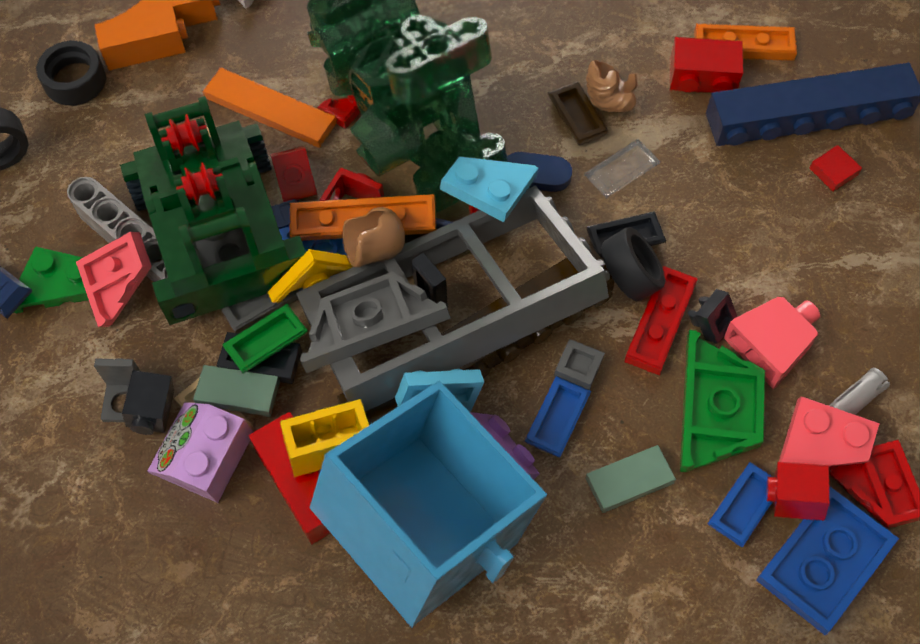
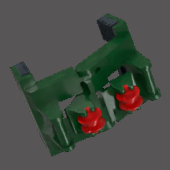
[120,96,306,325]

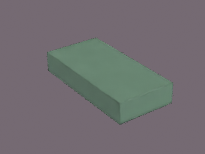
[193,365,280,417]
[585,445,676,513]

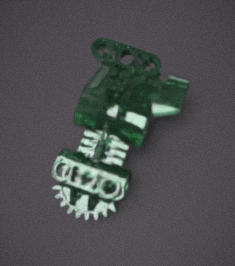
[306,0,508,213]

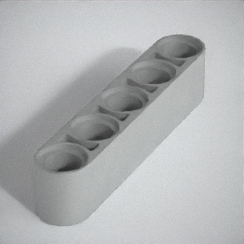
[67,177,168,282]

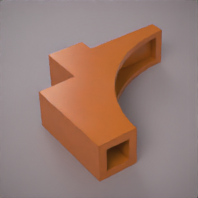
[94,0,220,71]

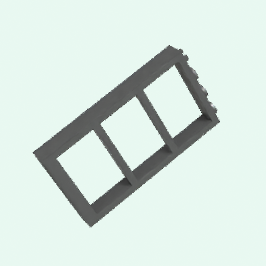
[296,185,610,411]

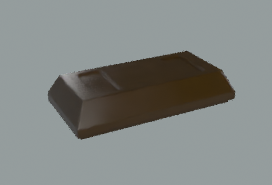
[548,82,609,145]

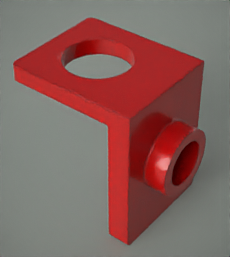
[270,146,317,202]
[320,167,384,201]

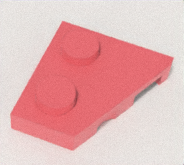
[76,232,152,327]

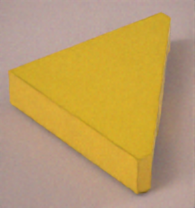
[268,249,353,304]

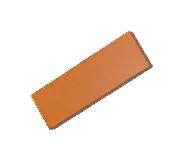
[694,24,797,61]

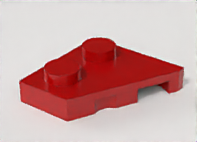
[829,439,920,529]

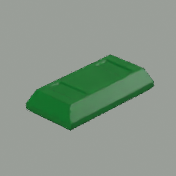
[222,304,308,374]

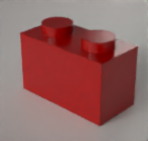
[670,37,743,93]

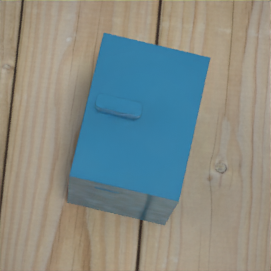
[310,380,547,627]

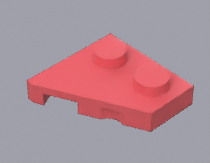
[779,397,880,467]

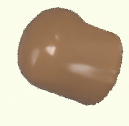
[342,207,405,268]

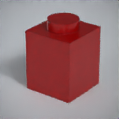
[766,462,829,521]

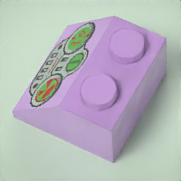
[148,402,253,503]

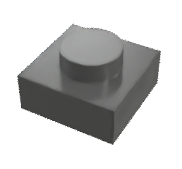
[554,339,605,390]

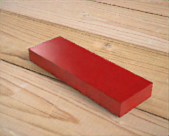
[624,266,698,375]

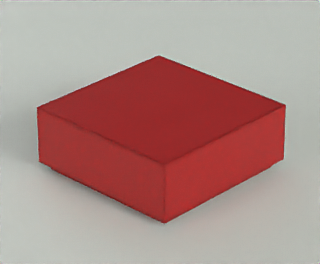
[809,145,862,192]

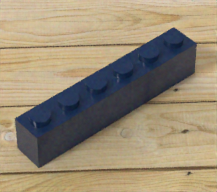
[706,62,920,146]

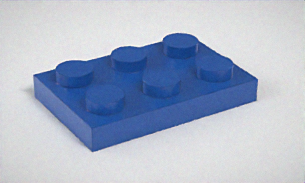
[756,486,899,635]

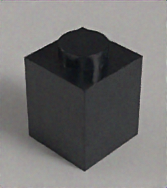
[122,370,174,435]

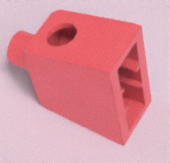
[724,297,820,389]

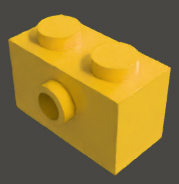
[280,399,369,477]

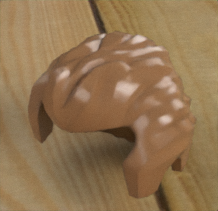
[586,60,637,113]

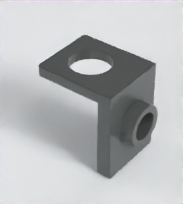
[94,358,140,422]

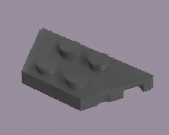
[300,271,451,373]

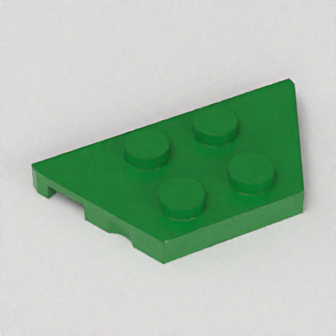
[680,330,765,472]

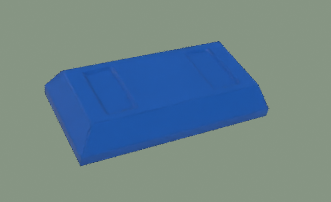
[524,376,591,458]
[708,462,773,547]

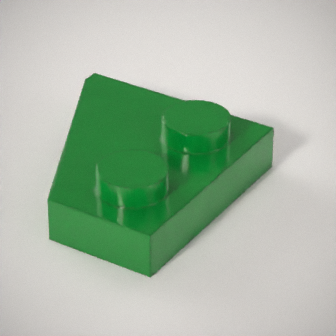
[13,246,89,314]

